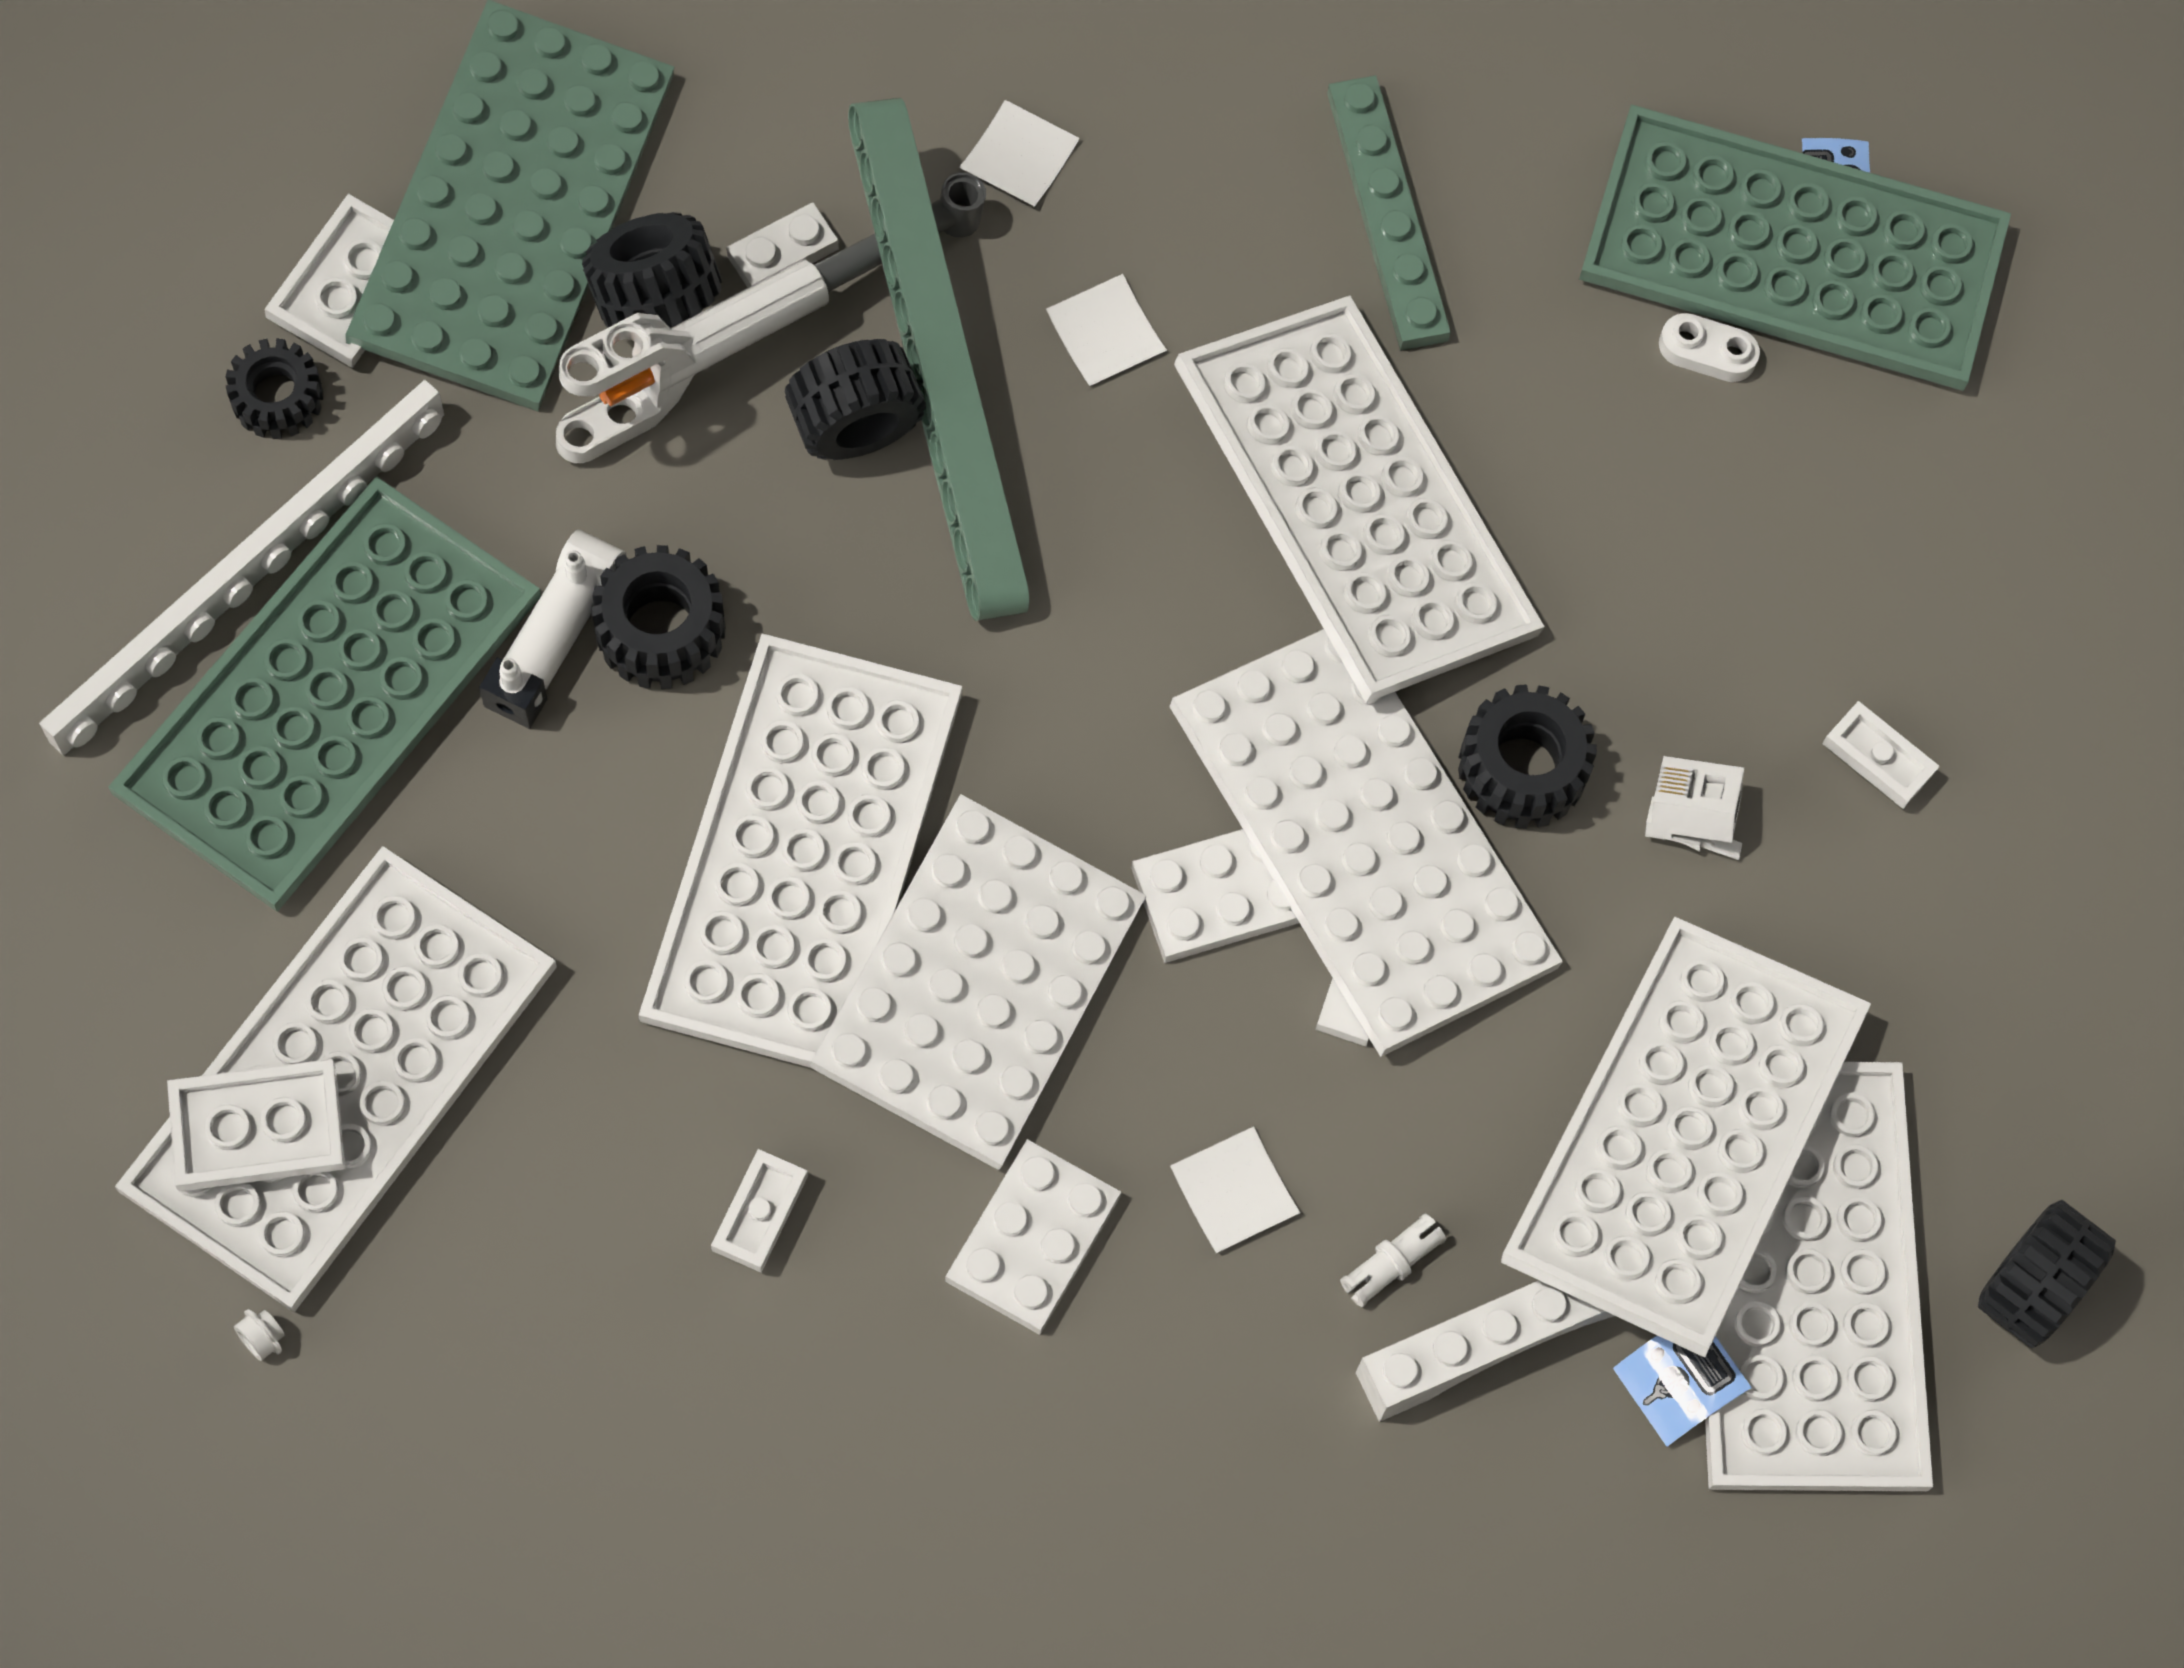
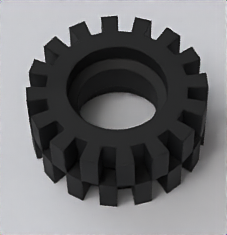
[225,338,323,439]

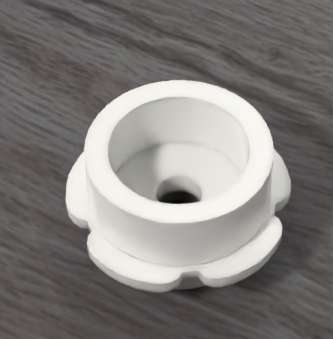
[234,1309,285,1361]

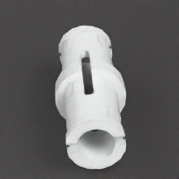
[1340,1213,1446,1307]

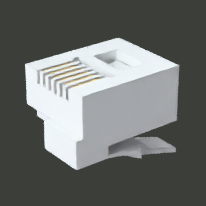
[1645,756,1744,860]

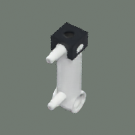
[479,529,626,729]

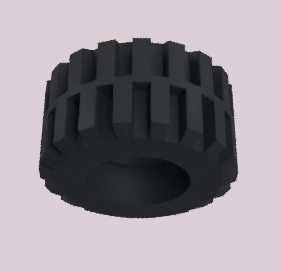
[582,212,722,328]
[784,339,926,460]
[591,545,726,689]
[1458,684,1597,829]
[1978,1199,2116,1348]

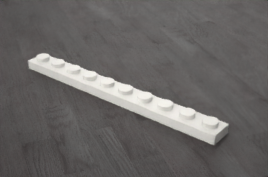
[39,380,444,756]

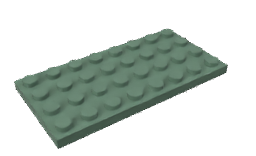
[345,0,675,412]
[1579,104,2011,391]
[108,477,541,912]

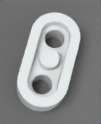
[1659,313,1760,382]

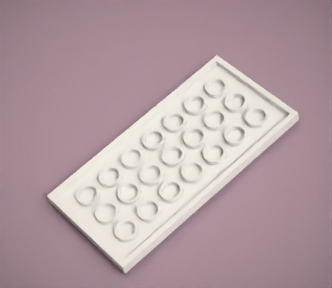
[1174,295,1545,703]
[1169,629,1563,1057]
[639,633,962,1068]
[115,846,557,1312]
[1501,916,1871,1357]
[1705,1062,1933,1491]

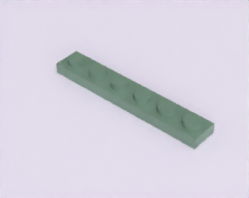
[1327,75,1451,351]

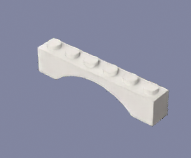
[1356,1280,1615,1422]

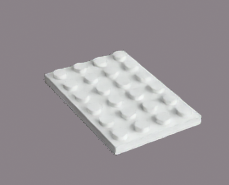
[809,794,1146,1170]

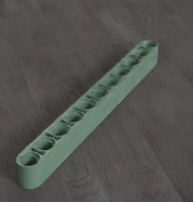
[848,97,1029,621]

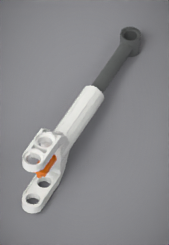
[556,172,986,463]

